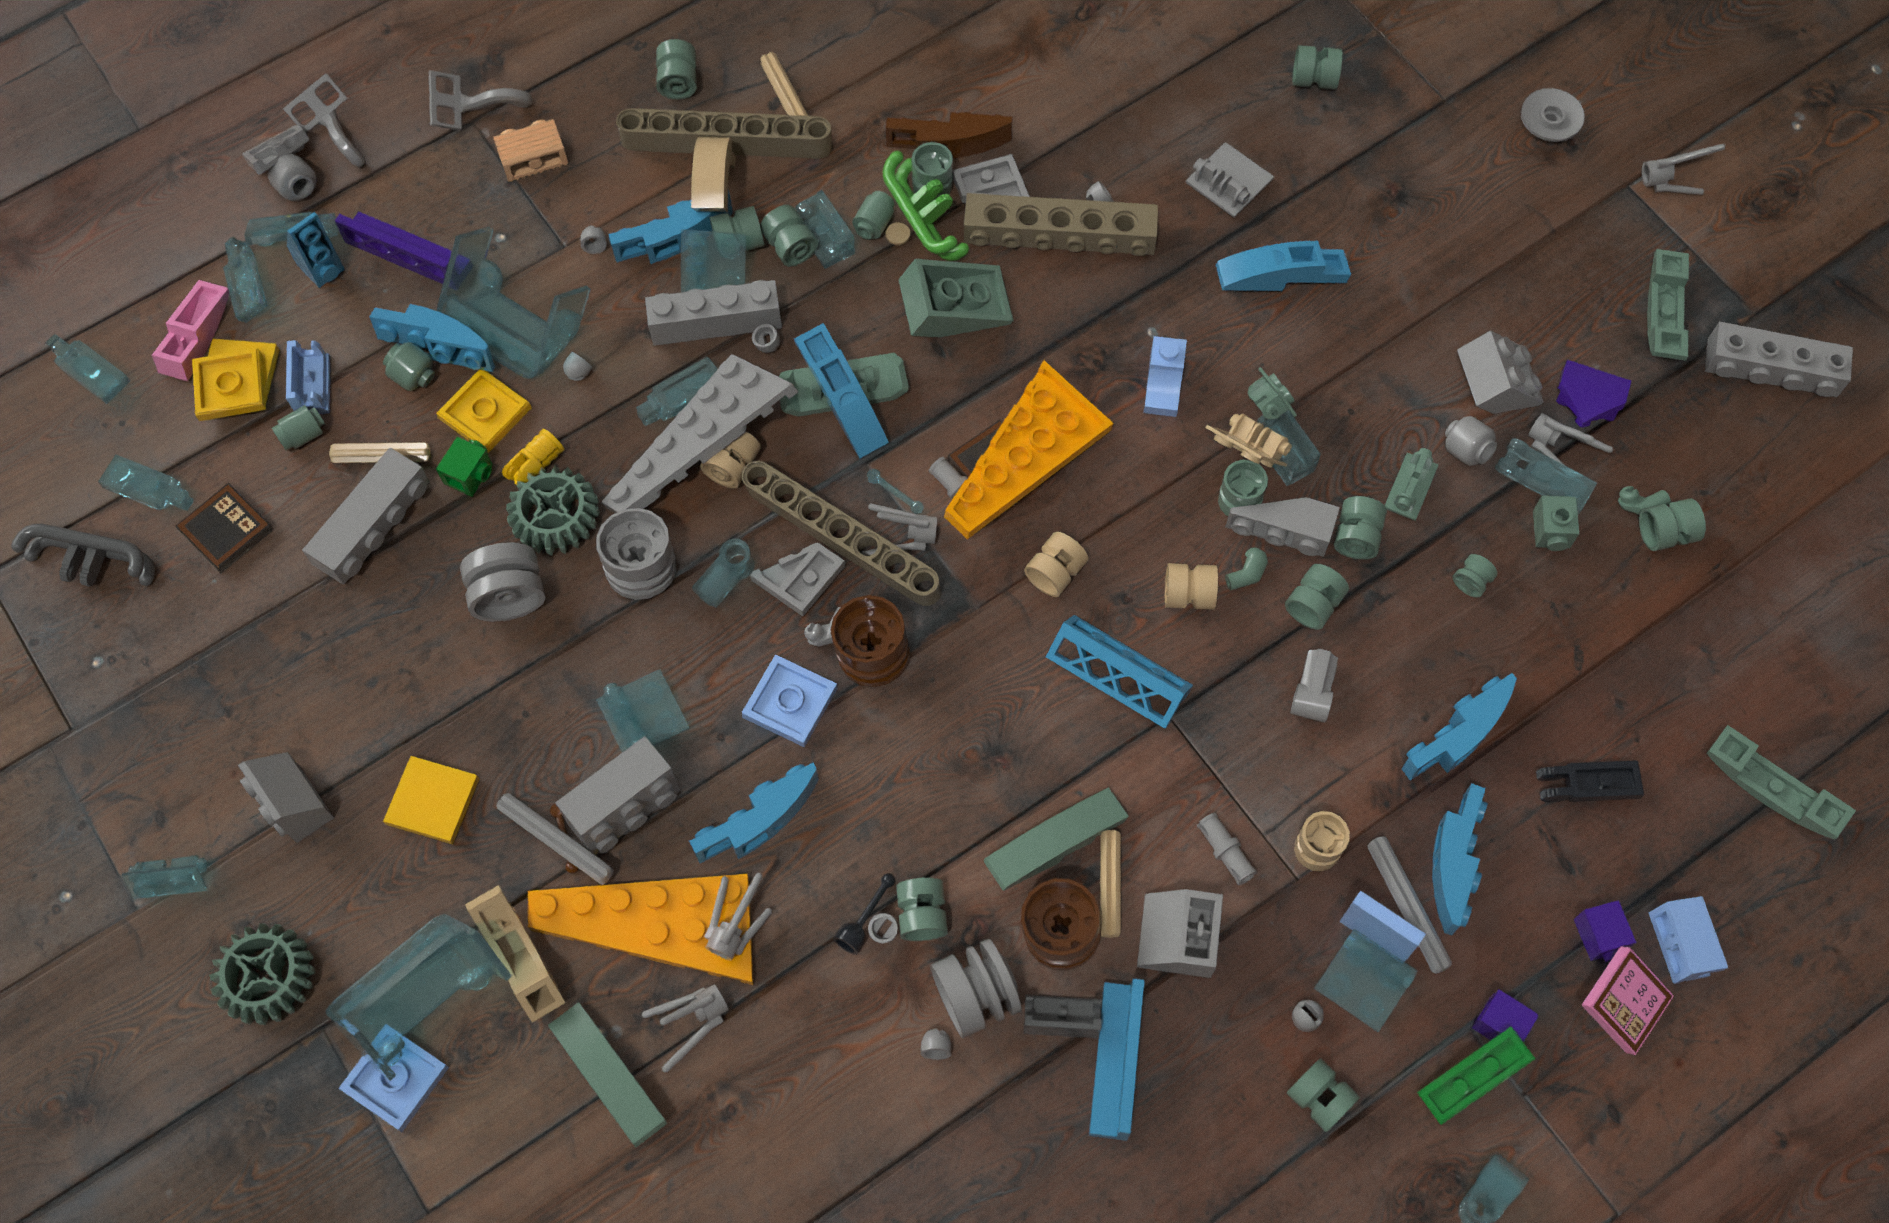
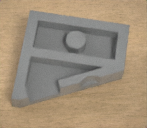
[242,124,309,175]

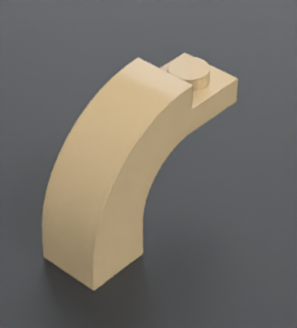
[691,137,736,212]
[465,885,566,1022]

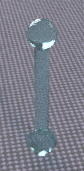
[867,469,924,514]

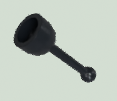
[833,873,895,955]

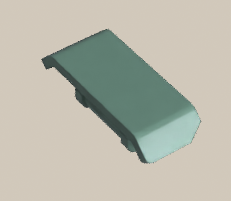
[779,353,909,416]

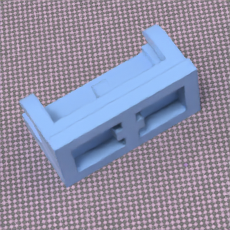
[286,340,330,414]
[1649,896,1728,984]

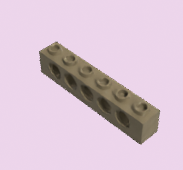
[964,193,1158,256]

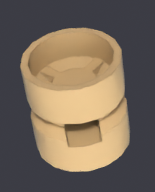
[700,431,761,488]
[1024,532,1088,597]
[1165,563,1218,610]
[1294,811,1350,871]

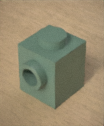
[1533,496,1579,551]

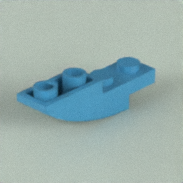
[608,190,733,264]
[1216,241,1351,291]
[369,304,495,372]
[794,323,889,459]
[1402,673,1517,780]
[689,763,819,863]
[1432,784,1487,936]

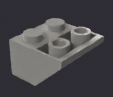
[1457,330,1544,414]
[238,752,334,843]
[1137,889,1223,978]

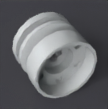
[596,508,677,600]
[930,938,1022,1038]

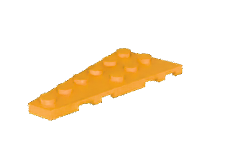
[944,360,1113,540]
[528,874,753,985]

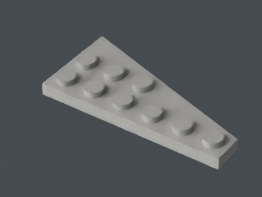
[602,354,798,513]

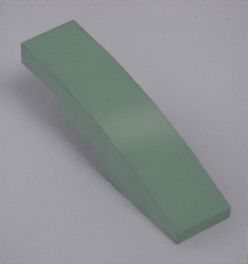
[984,787,1129,891]
[548,1002,667,1148]

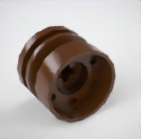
[831,595,910,687]
[1021,878,1101,971]

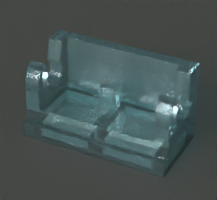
[795,190,855,269]
[1257,410,1321,486]

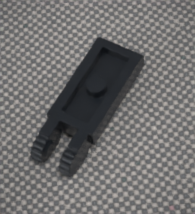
[1536,760,1644,802]

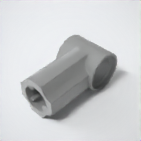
[1290,649,1338,723]

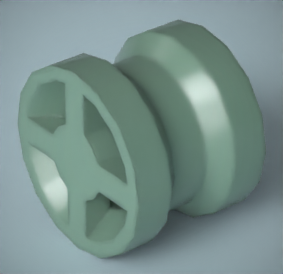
[1453,554,1498,597]

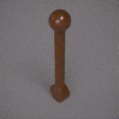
[550,803,579,874]

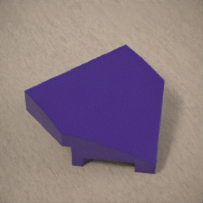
[1556,360,1631,428]

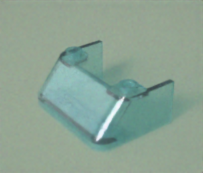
[436,227,591,379]
[326,914,512,1081]

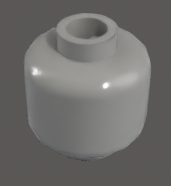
[268,154,316,201]
[1445,416,1497,466]

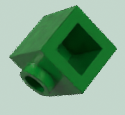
[436,437,493,497]

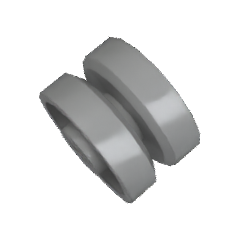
[460,542,546,622]

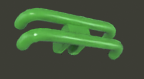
[883,151,969,261]

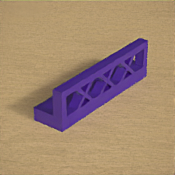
[335,211,470,289]

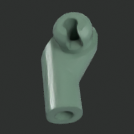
[1618,486,1671,515]
[1225,547,1268,591]

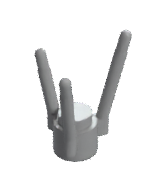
[1642,144,1725,195]
[1528,413,1613,485]
[861,504,937,556]
[704,873,772,961]
[642,984,728,1073]

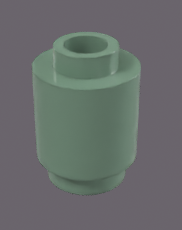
[852,191,895,239]
[271,405,325,451]

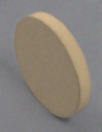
[885,222,910,245]

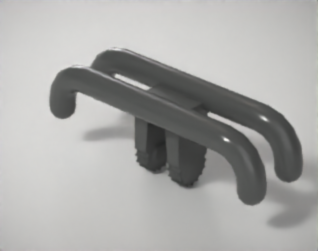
[11,524,155,587]

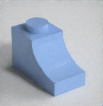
[1144,336,1187,417]

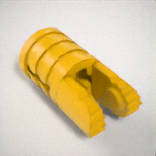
[501,429,564,485]

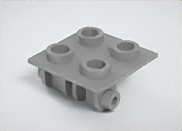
[1186,142,1274,217]

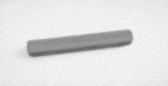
[497,793,614,885]
[1368,836,1452,973]

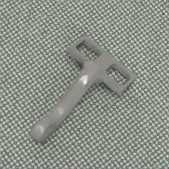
[429,70,532,131]
[283,73,366,168]

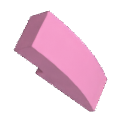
[152,280,230,381]

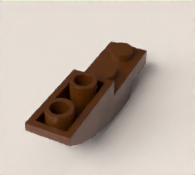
[886,112,1013,159]

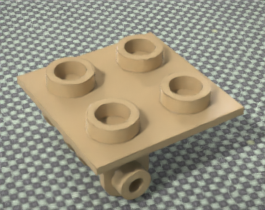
[1206,414,1292,468]

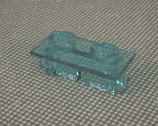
[122,855,207,899]

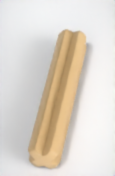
[761,52,808,116]
[329,442,431,463]
[1100,830,1121,938]

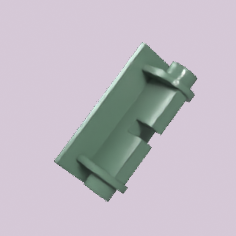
[1248,367,1297,420]
[1385,448,1438,521]

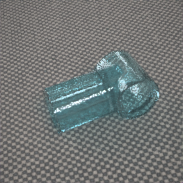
[692,539,754,608]

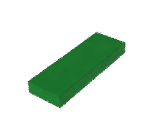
[1417,1026,1536,1125]

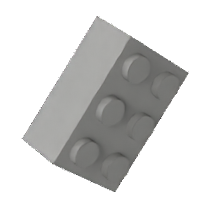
[555,736,680,855]

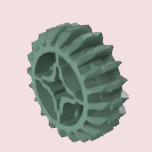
[506,465,600,556]
[209,923,316,1025]

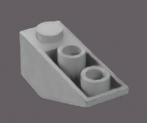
[1225,497,1340,557]

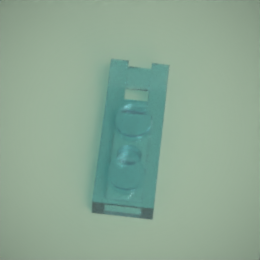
[1495,438,1597,515]

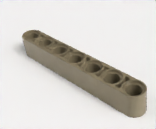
[616,108,833,158]
[742,461,942,606]

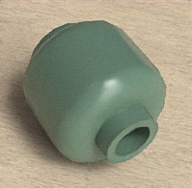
[383,342,435,391]

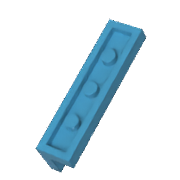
[1046,615,1193,729]
[1089,979,1144,1141]

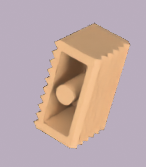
[493,119,568,182]

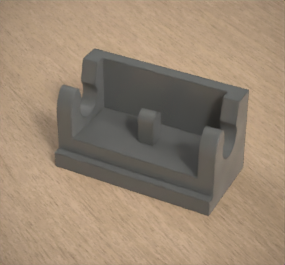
[1023,994,1102,1038]

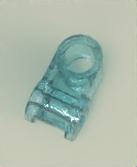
[1458,1153,1530,1223]

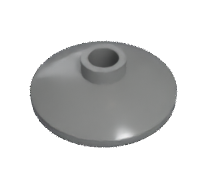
[1521,88,1585,142]

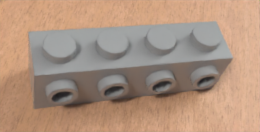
[645,280,782,346]
[1705,322,1853,397]
[302,448,430,585]

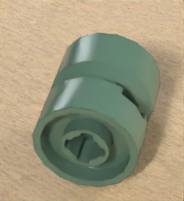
[656,39,697,99]
[1292,45,1342,90]
[911,142,953,202]
[760,205,818,267]
[710,206,764,258]
[1218,460,1268,516]
[1334,496,1387,560]
[1639,498,1706,551]
[1285,564,1349,630]
[896,878,948,941]
[1287,1058,1360,1132]

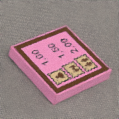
[1582,946,1674,1055]

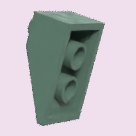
[898,259,1013,337]

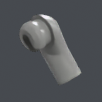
[804,607,841,647]

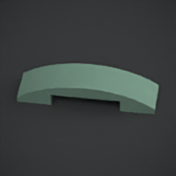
[1647,249,1689,361]
[1707,725,1856,840]

